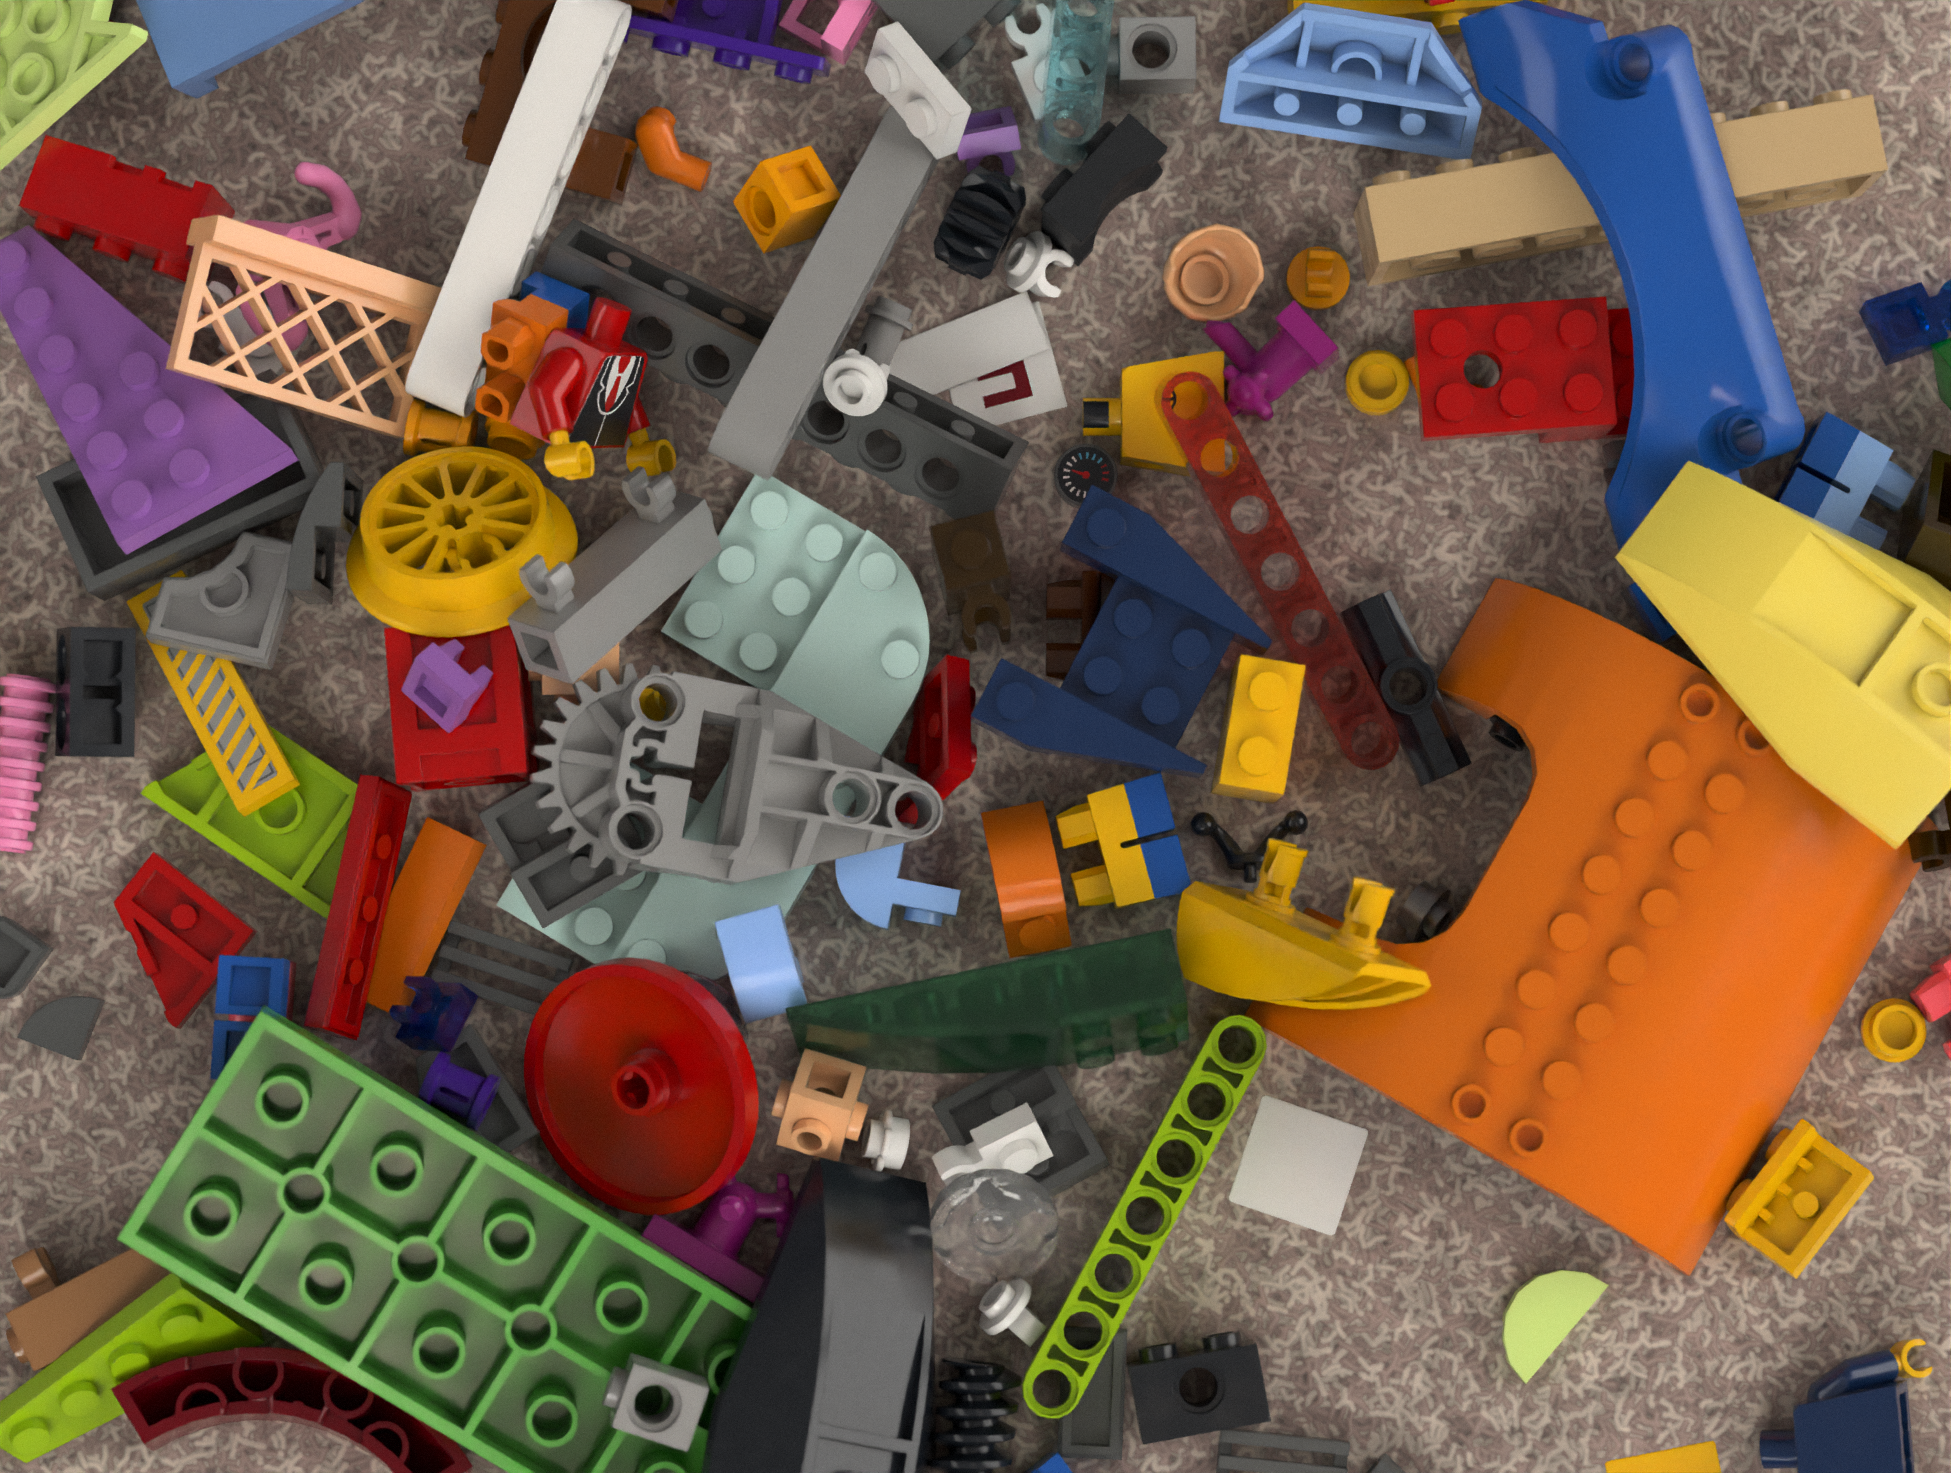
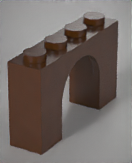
[462,0,679,205]

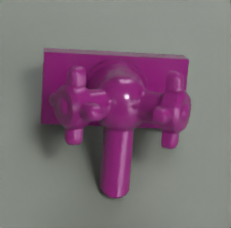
[1202,300,1339,422]
[642,1173,795,1302]

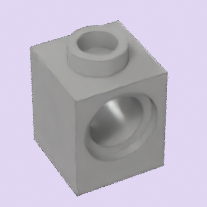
[1105,16,1197,94]
[602,1353,710,1452]

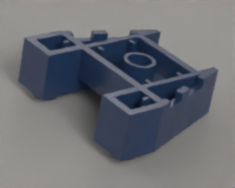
[971,485,1272,778]

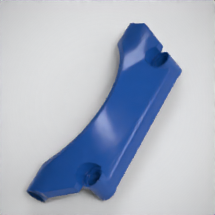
[1458,0,1805,572]

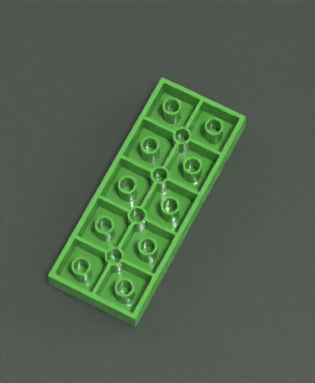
[117,1005,755,1473]

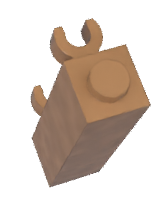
[6,1246,171,1372]

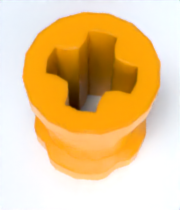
[403,399,479,457]

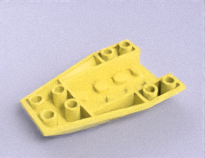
[1615,461,1951,849]

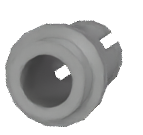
[855,296,913,366]

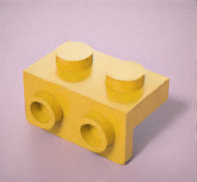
[1724,1119,1874,1279]

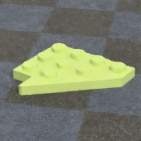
[0,0,148,171]

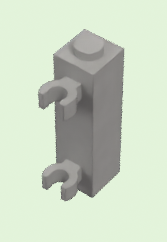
[507,466,722,684]

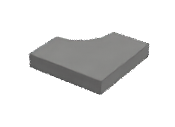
[145,531,294,670]

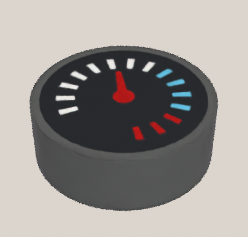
[1054,444,1118,509]

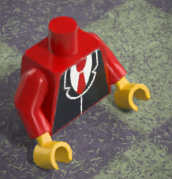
[510,297,677,480]

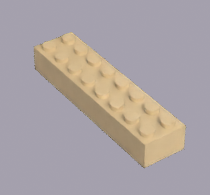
[1353,89,1888,286]

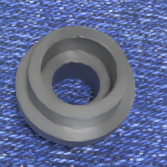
[1396,881,1454,943]

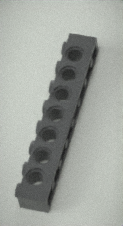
[541,219,1029,520]

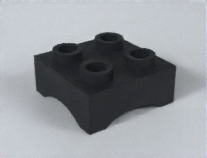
[1040,113,1167,266]

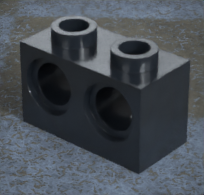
[55,627,136,757]

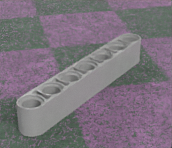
[708,105,939,480]

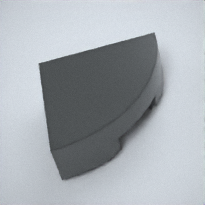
[17,996,105,1060]

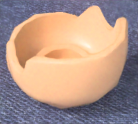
[1162,224,1265,323]

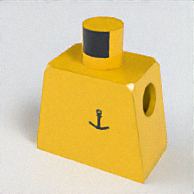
[1082,351,1225,480]

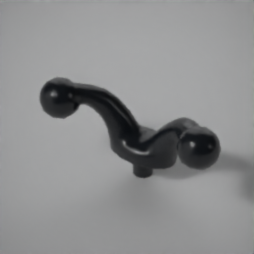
[1190,810,1308,883]

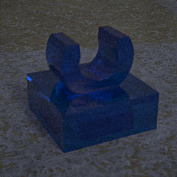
[389,976,478,1052]

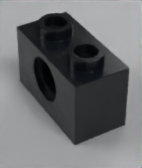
[1127,1331,1271,1445]

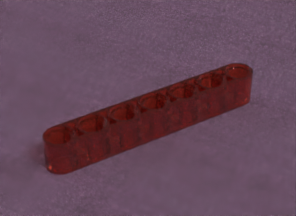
[1154,370,1400,770]

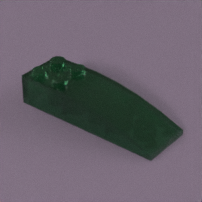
[785,928,1189,1074]

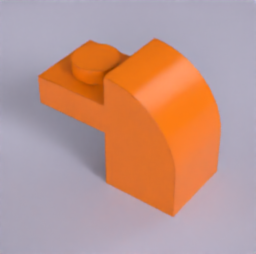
[981,800,1072,959]

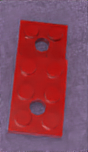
[1411,296,1634,443]

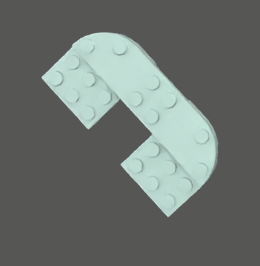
[496,475,930,985]

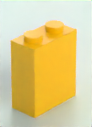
[1211,654,1306,804]

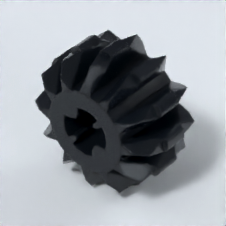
[934,166,1026,280]

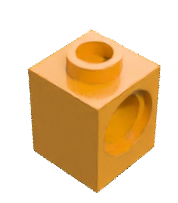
[733,145,841,254]

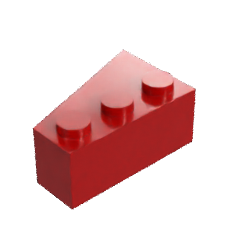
[19,135,235,284]

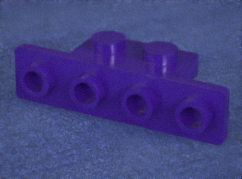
[623,0,831,84]

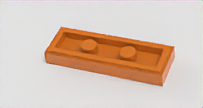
[366,817,487,1019]

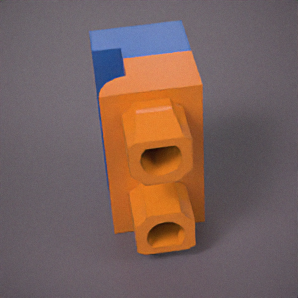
[475,271,590,423]

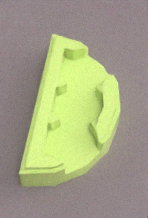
[1502,1269,1609,1384]

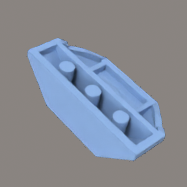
[1219,2,1482,160]

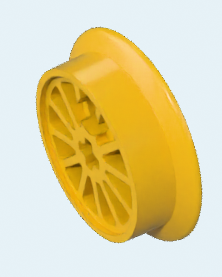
[346,446,578,637]

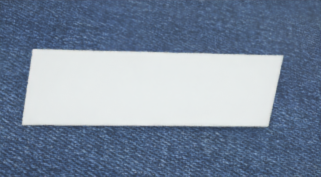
[890,291,1050,395]

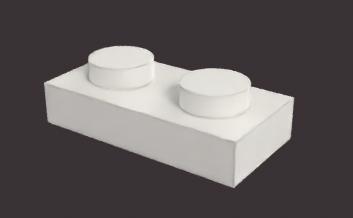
[864,21,972,160]

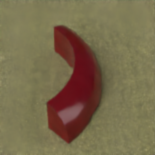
[111,1347,474,1473]

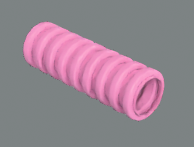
[0,674,56,854]

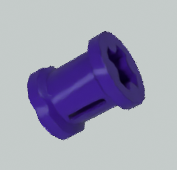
[418,1051,501,1130]

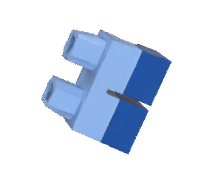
[1773,412,1916,550]

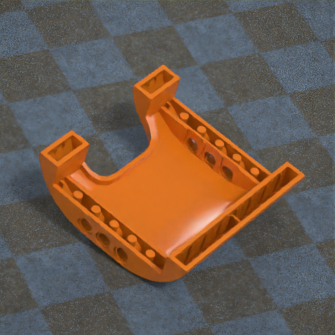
[1244,578,1938,1276]

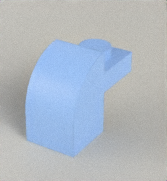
[835,815,961,930]
[714,904,808,1024]

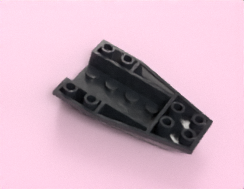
[701,1157,936,1473]

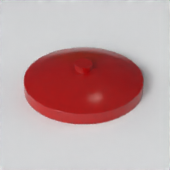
[524,957,759,1215]

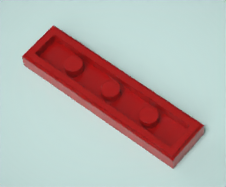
[304,774,412,1041]

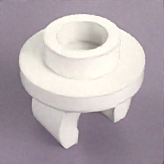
[1004,231,1074,297]
[823,349,890,416]
[979,1278,1047,1347]

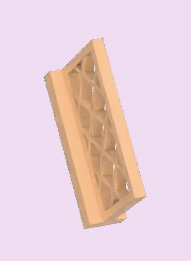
[166,215,442,439]

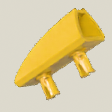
[1176,838,1431,1009]

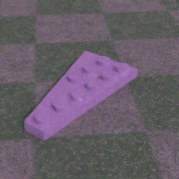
[0,225,298,555]

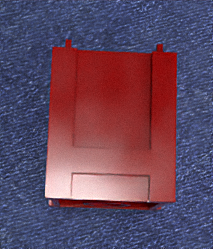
[384,625,540,792]

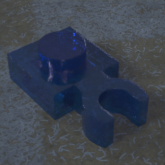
[1859,280,1951,366]

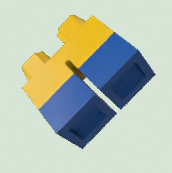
[1055,772,1191,909]

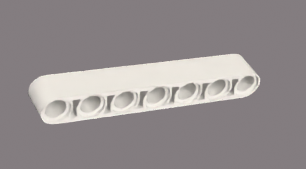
[405,0,632,418]

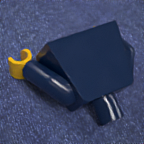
[1759,1339,1932,1473]

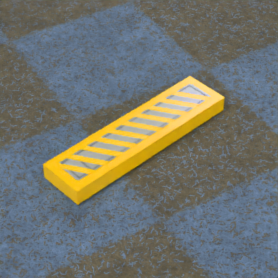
[126,570,301,817]

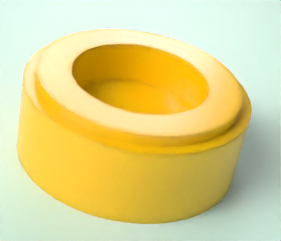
[1344,350,1409,415]

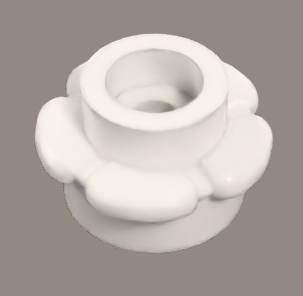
[861,1109,910,1172]

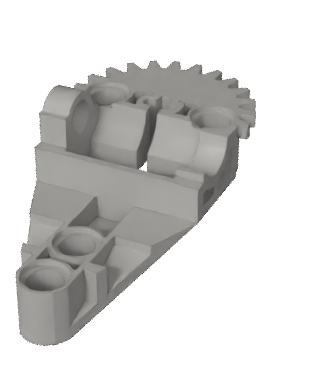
[530,663,943,885]

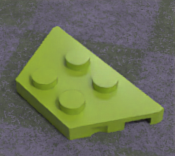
[140,724,358,919]

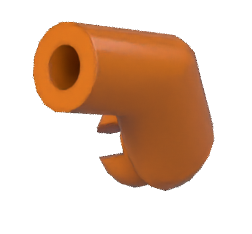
[635,106,712,192]

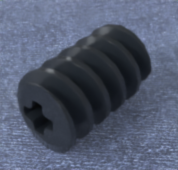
[930,1357,1022,1473]

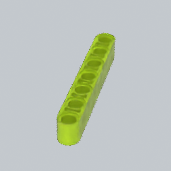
[1021,1015,1267,1419]

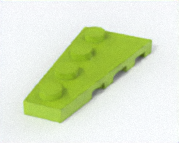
[0,1272,264,1463]

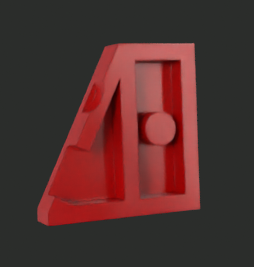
[895,654,977,825]
[113,852,258,1029]

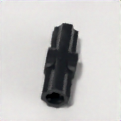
[1340,589,1472,787]

